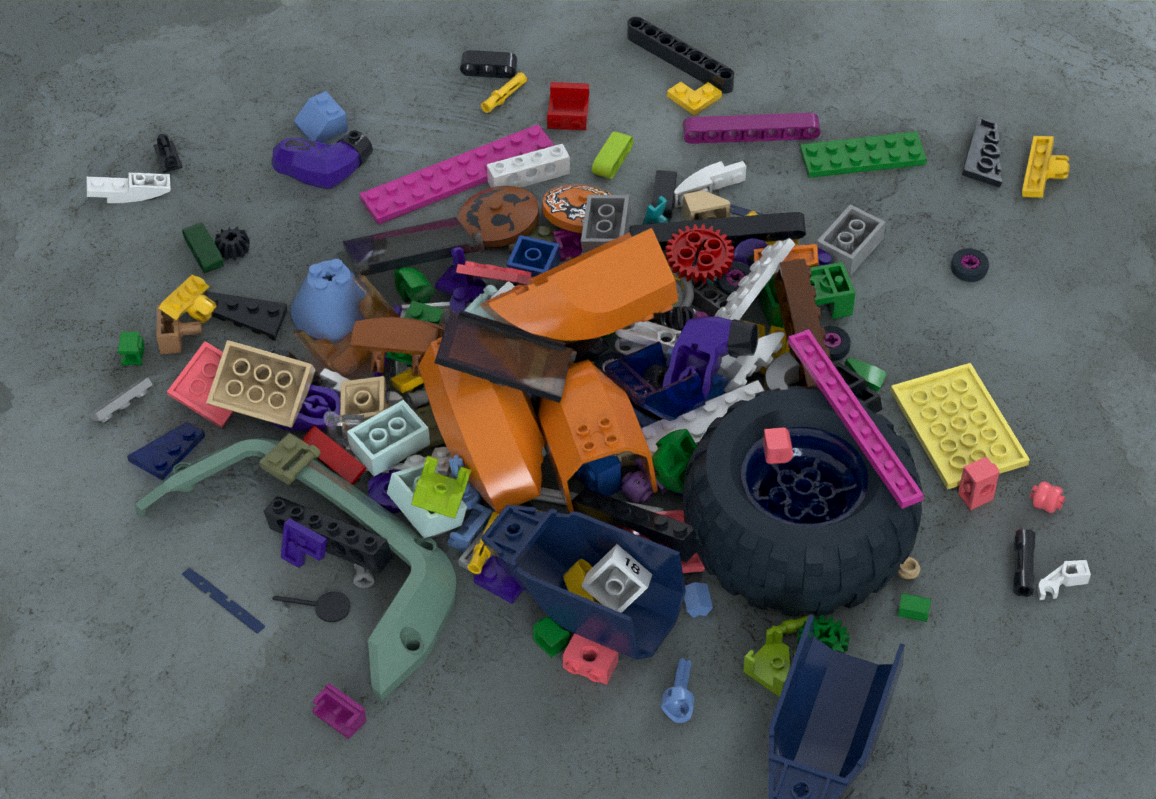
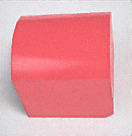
[763,428,793,464]

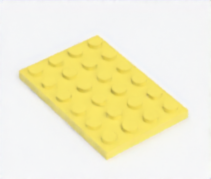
[890,363,1030,489]

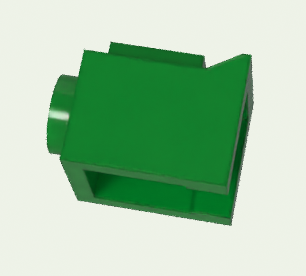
[118,331,145,365]
[532,616,569,658]

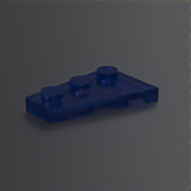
[127,422,205,480]

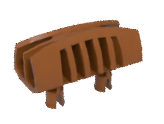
[351,317,445,377]

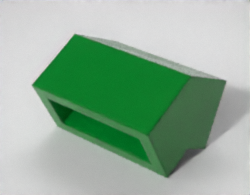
[898,593,931,622]

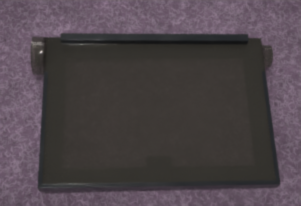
[343,217,484,276]
[434,305,577,403]

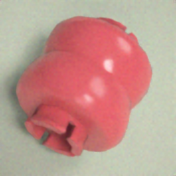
[1030,481,1065,513]

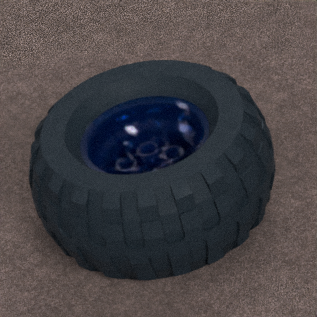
[683,386,923,616]

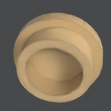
[897,557,920,580]

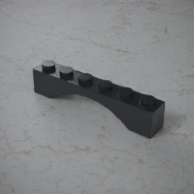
[571,488,697,562]

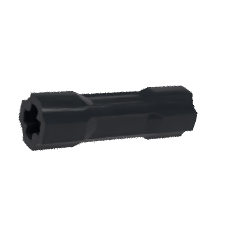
[1013,529,1035,597]

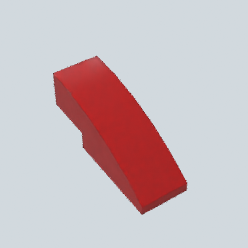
[302,426,367,485]

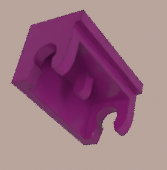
[553,229,582,262]
[312,683,367,739]

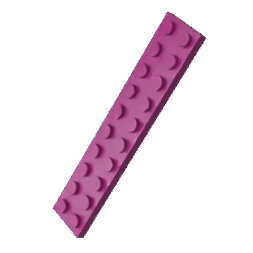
[360,124,555,224]

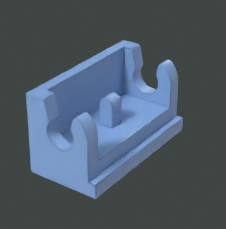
[448,503,494,553]

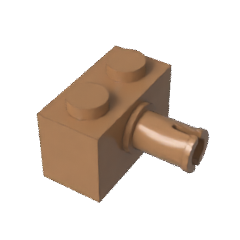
[157,305,203,354]

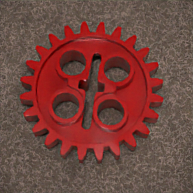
[665,224,734,284]

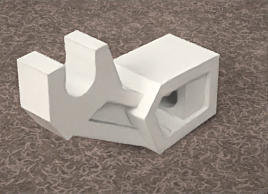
[1037,560,1091,600]

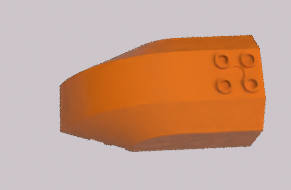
[480,228,678,341]
[419,327,545,514]
[537,360,658,514]

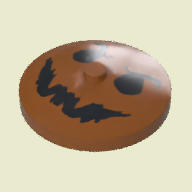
[458,186,540,247]

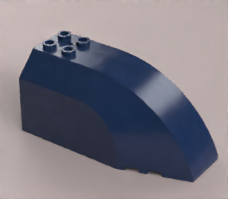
[481,505,686,660]
[768,614,905,799]

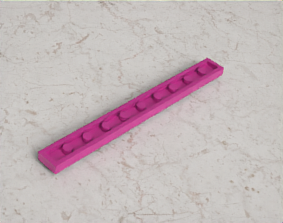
[788,329,924,509]

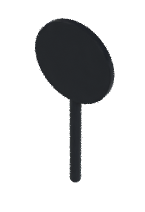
[272,592,351,622]

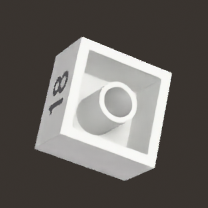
[581,544,652,613]

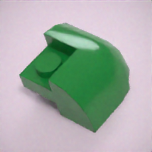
[394,267,435,303]
[652,429,698,494]

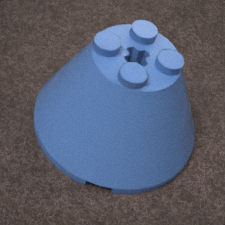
[291,259,376,342]

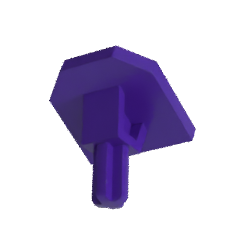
[435,247,486,295]

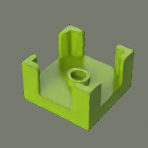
[411,456,471,519]
[743,626,796,697]

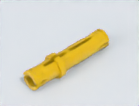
[481,72,527,113]
[467,512,499,574]

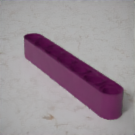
[683,113,821,144]

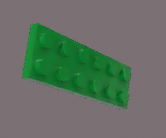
[800,131,927,178]

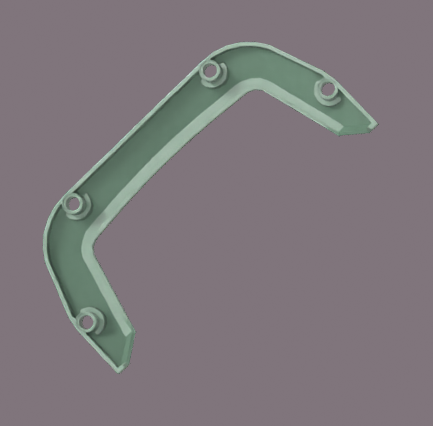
[134,437,457,702]

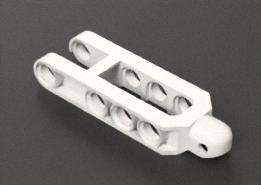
[615,321,747,379]

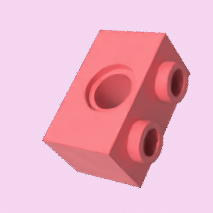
[958,456,999,510]
[563,633,618,685]

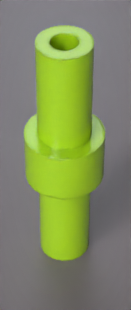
[766,615,809,635]

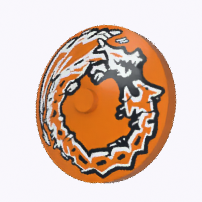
[542,184,613,233]

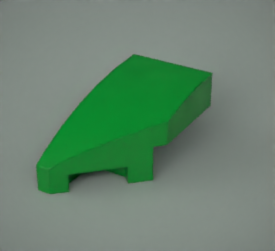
[844,358,887,392]

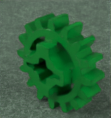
[797,615,850,653]

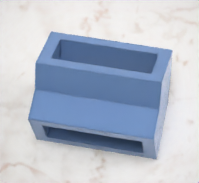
[684,582,713,618]

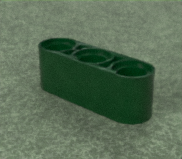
[182,222,224,274]

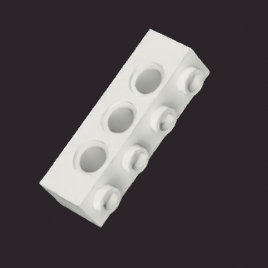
[487,144,570,188]

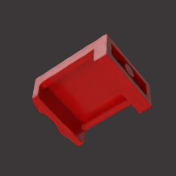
[547,82,590,131]

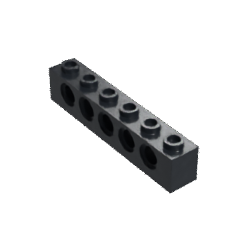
[263,496,392,573]

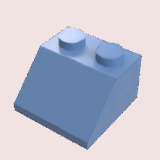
[294,91,348,142]

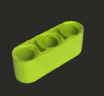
[592,131,634,180]

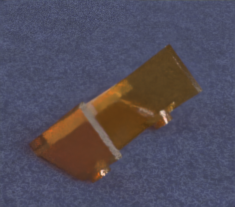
[293,275,400,377]

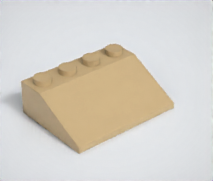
[206,340,315,428]

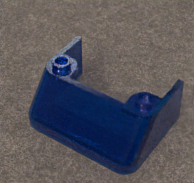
[604,341,706,421]

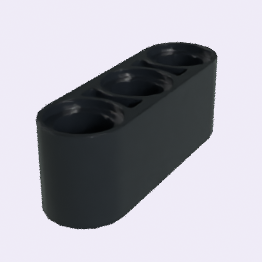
[460,50,518,78]
[652,170,677,219]

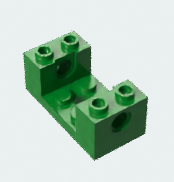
[759,262,856,328]

